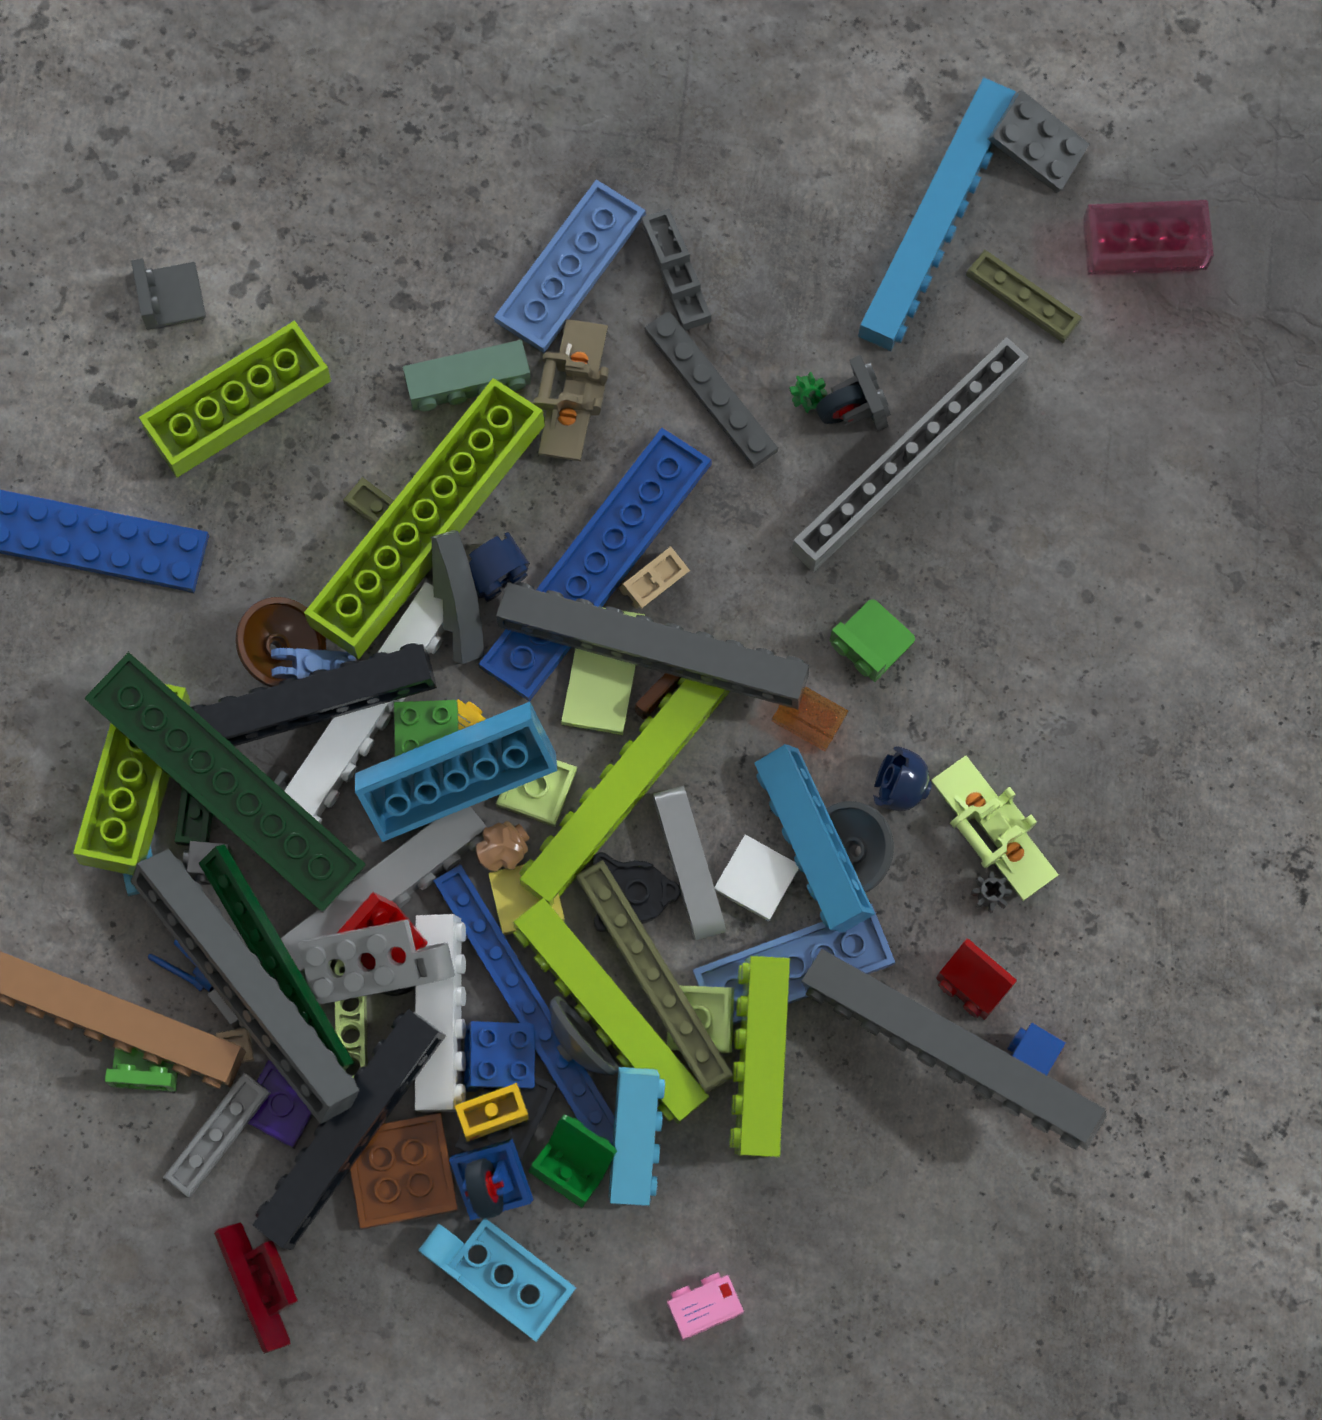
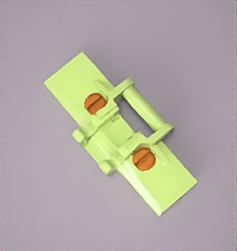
[931,756,1058,901]

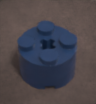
[469,532,530,602]

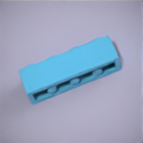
[608,1067,665,1206]

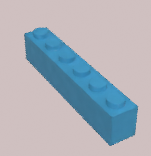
[754,744,875,933]

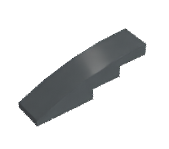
[641,208,712,330]
[432,530,484,664]

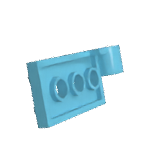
[418,1219,576,1342]

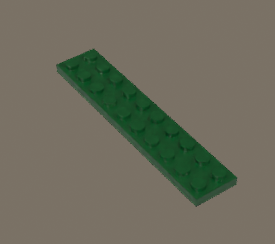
[84,652,366,913]

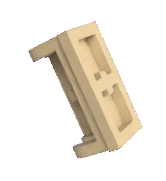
[618,546,690,609]

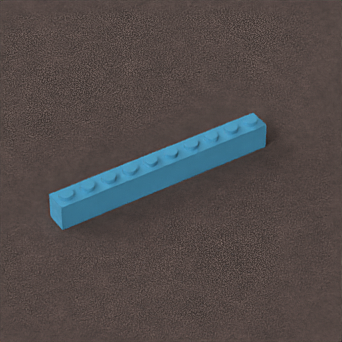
[858,77,1016,351]

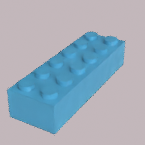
[355,702,558,842]

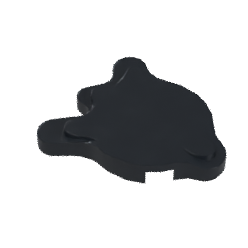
[593,852,680,932]

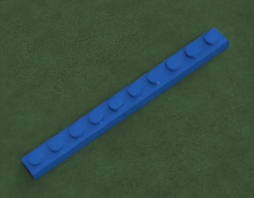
[433,864,615,1145]

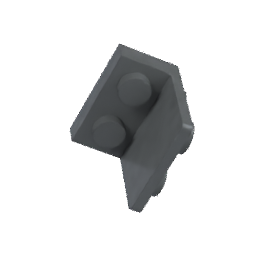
[131,258,206,330]

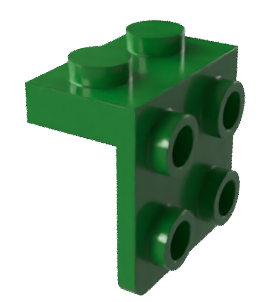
[528,1115,617,1208]

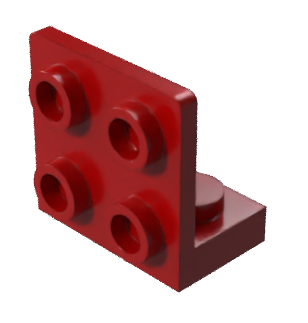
[336,892,428,969]

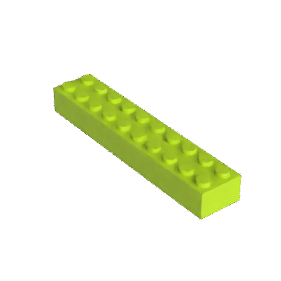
[304,378,545,660]

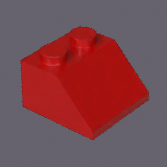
[936,938,1017,1020]

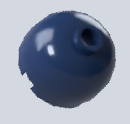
[873,746,932,811]

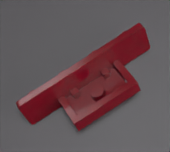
[214,1223,298,1354]

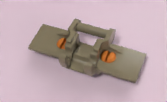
[533,319,609,461]

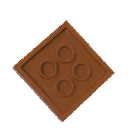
[350,1113,458,1230]

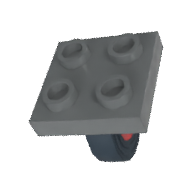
[816,355,891,431]

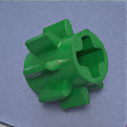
[789,372,828,413]

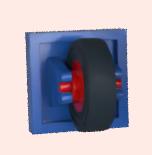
[449,1139,534,1221]

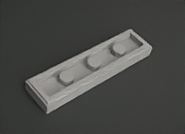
[163,1073,271,1197]

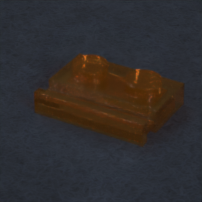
[771,686,849,752]

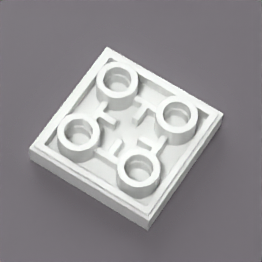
[714,835,799,921]

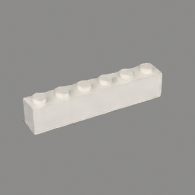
[415,914,466,1113]

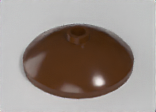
[236,597,327,687]

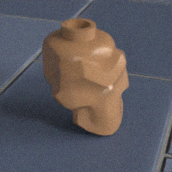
[476,821,530,872]

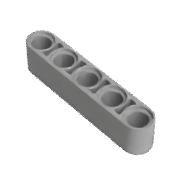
[653,786,726,941]

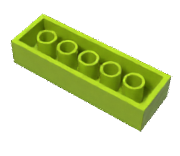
[139,320,331,478]
[73,684,191,875]
[729,956,790,1157]

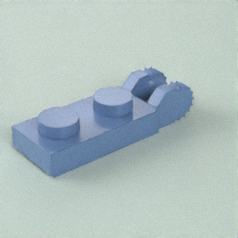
[271,648,355,680]

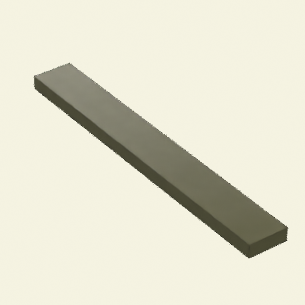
[576,860,734,1094]

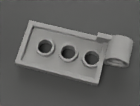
[298,919,455,1004]

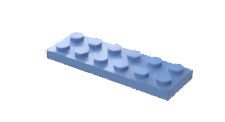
[494,180,646,353]
[693,903,895,1025]

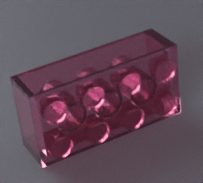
[1083,200,1214,275]

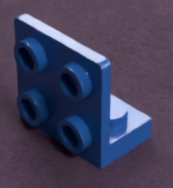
[463,1021,535,1092]

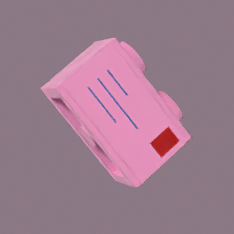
[667,1273,744,1341]

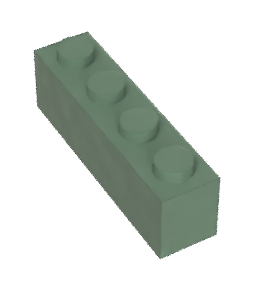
[403,340,531,411]

